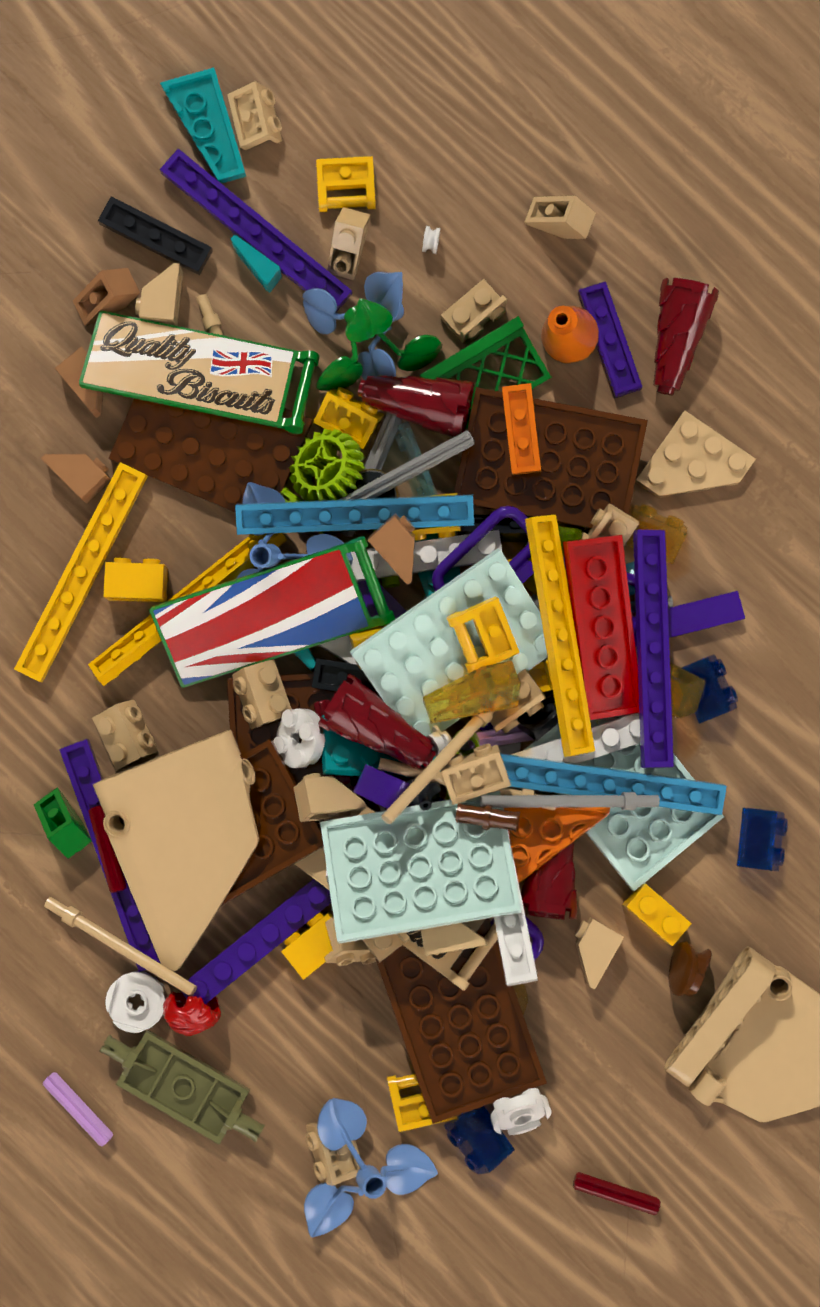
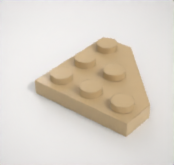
[635,410,756,498]

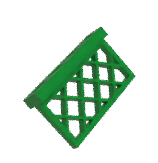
[418,316,551,429]

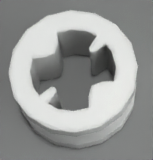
[422,226,440,254]

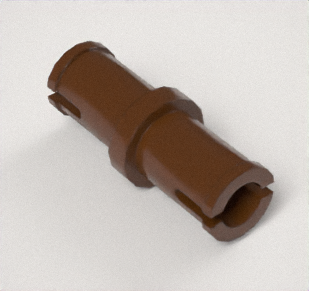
[455,803,520,832]

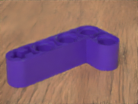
[353,764,445,809]

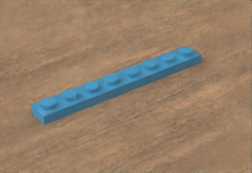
[235,495,474,535]
[500,753,727,815]

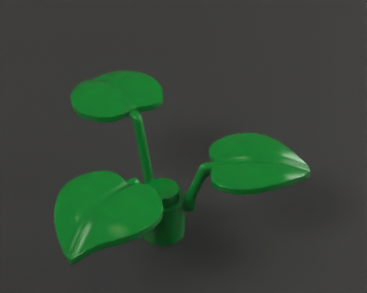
[316,298,443,391]

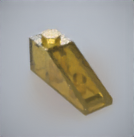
[423,661,521,724]

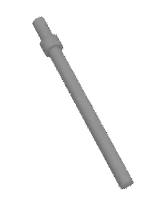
[480,792,660,810]

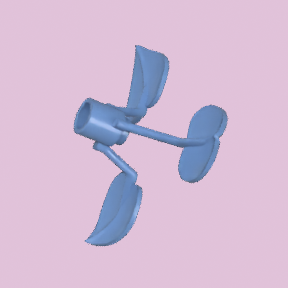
[303,272,404,380]
[236,482,353,579]
[304,1098,438,1237]

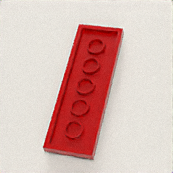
[563,535,639,720]

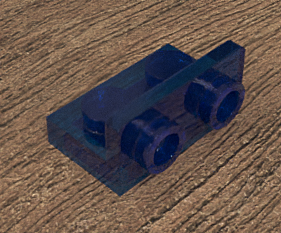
[676,654,738,724]
[737,807,788,871]
[444,1106,515,1174]

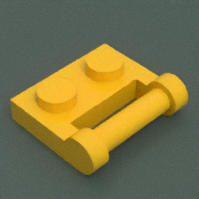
[316,156,376,212]
[447,596,520,674]
[387,1074,457,1132]

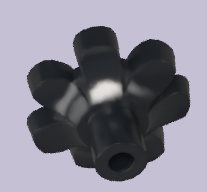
[407,779,440,811]

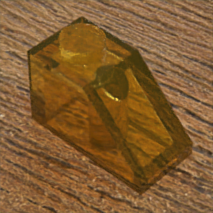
[670,662,706,719]

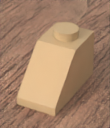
[524,196,596,239]
[135,263,183,326]
[294,773,366,822]
[574,917,624,989]
[421,922,488,956]

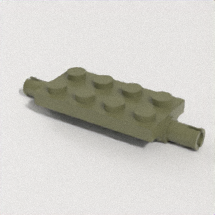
[99,1030,265,1145]

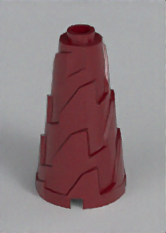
[653,278,719,396]
[358,375,474,438]
[318,674,437,769]
[521,842,578,920]

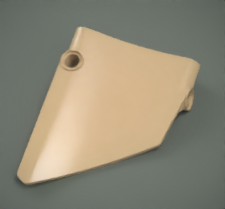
[93,729,259,971]
[664,946,820,1122]

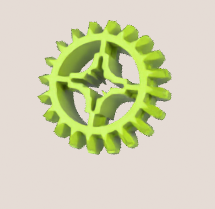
[288,429,366,501]

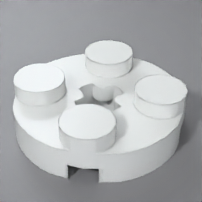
[273,708,325,768]
[105,971,167,1033]
[490,1088,552,1135]

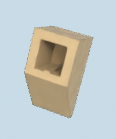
[327,207,370,280]

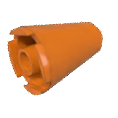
[541,306,598,364]

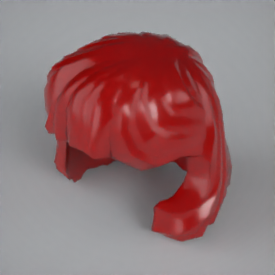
[163,991,221,1036]

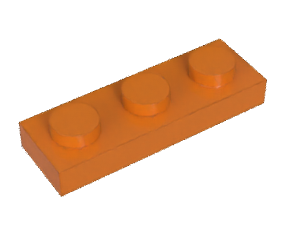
[502,383,541,475]

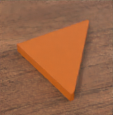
[504,807,610,883]

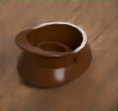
[668,941,712,997]

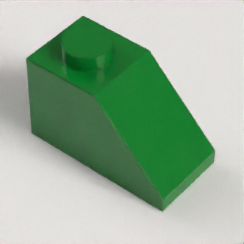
[33,787,92,859]

